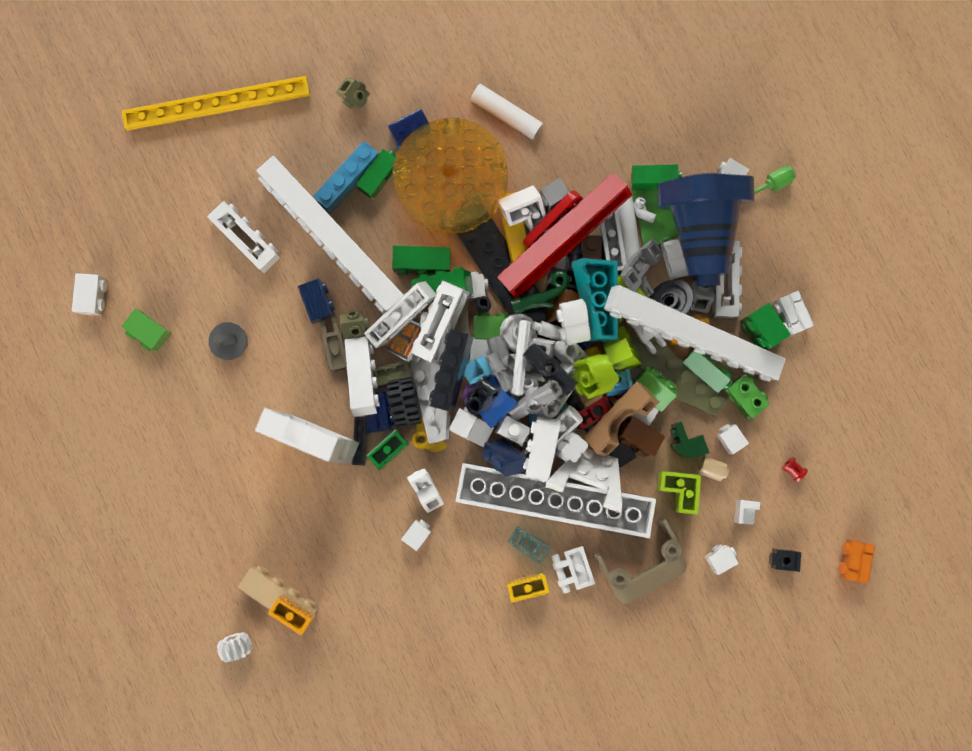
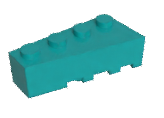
[572,258,618,342]

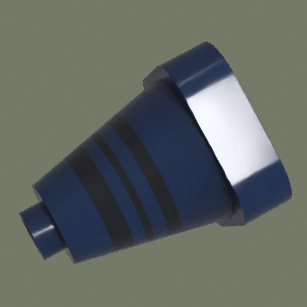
[657,173,755,287]

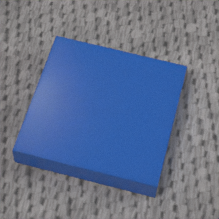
[468,374,518,428]

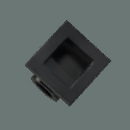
[769,548,802,572]

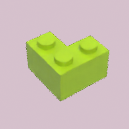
[603,326,642,371]
[656,471,701,515]

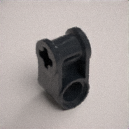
[466,376,501,415]

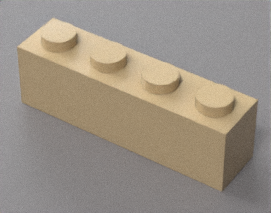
[237,565,319,614]

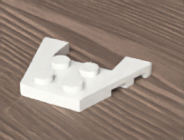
[546,448,622,513]

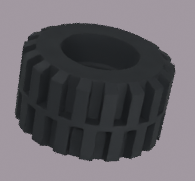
[387,376,422,429]

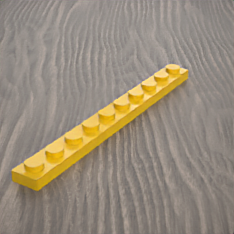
[121,76,310,131]

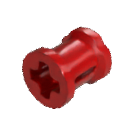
[781,457,808,483]

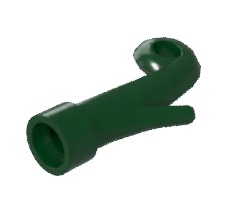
[511,271,569,314]

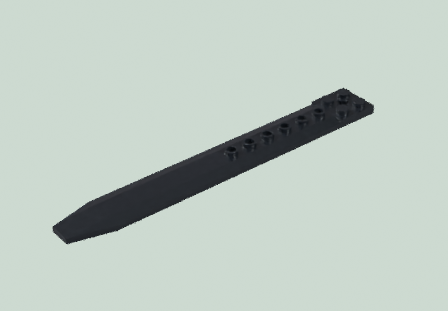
[447,198,636,468]

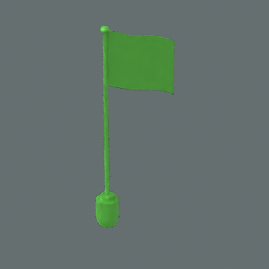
[632,166,796,246]

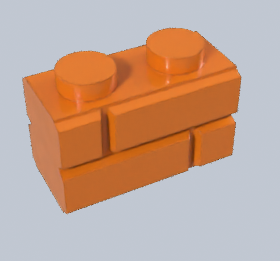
[838,539,876,584]

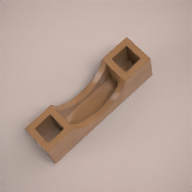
[584,382,660,457]

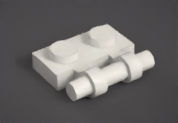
[551,546,595,594]

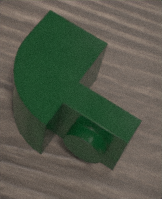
[670,421,710,458]

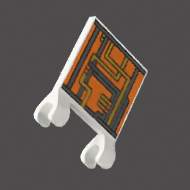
[384,312,428,362]

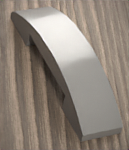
[621,239,663,292]

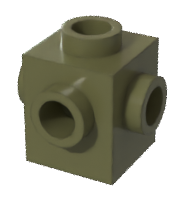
[335,77,370,109]
[339,311,369,340]

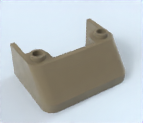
[593,518,687,604]

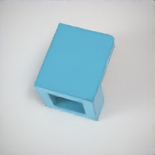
[464,355,493,384]

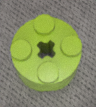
[572,354,619,399]

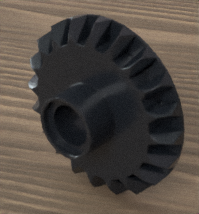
[648,279,694,314]

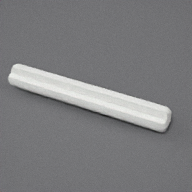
[511,320,531,396]

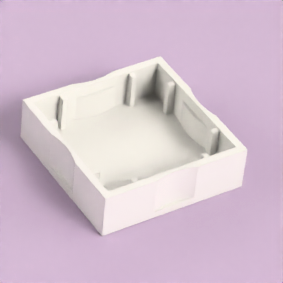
[255,408,359,464]

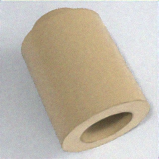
[698,456,729,482]

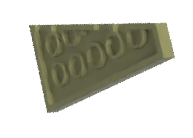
[614,333,728,416]

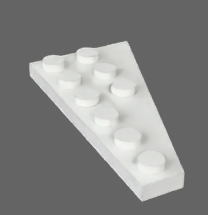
[410,336,450,444]

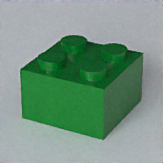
[740,303,791,350]

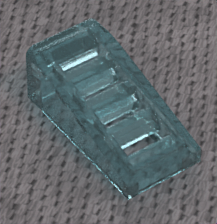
[507,526,552,564]

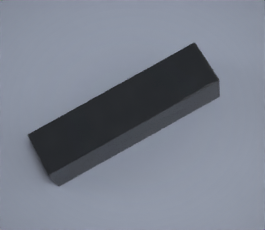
[352,417,368,466]

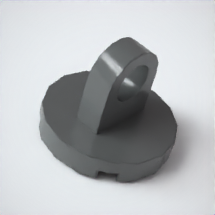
[209,322,248,360]

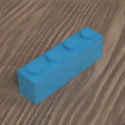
[313,141,378,214]

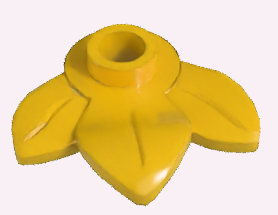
[412,418,447,452]

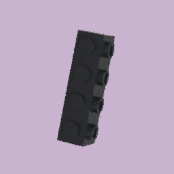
[429,329,474,411]

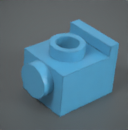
[606,369,633,396]

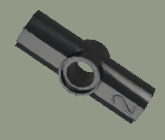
[523,343,578,396]

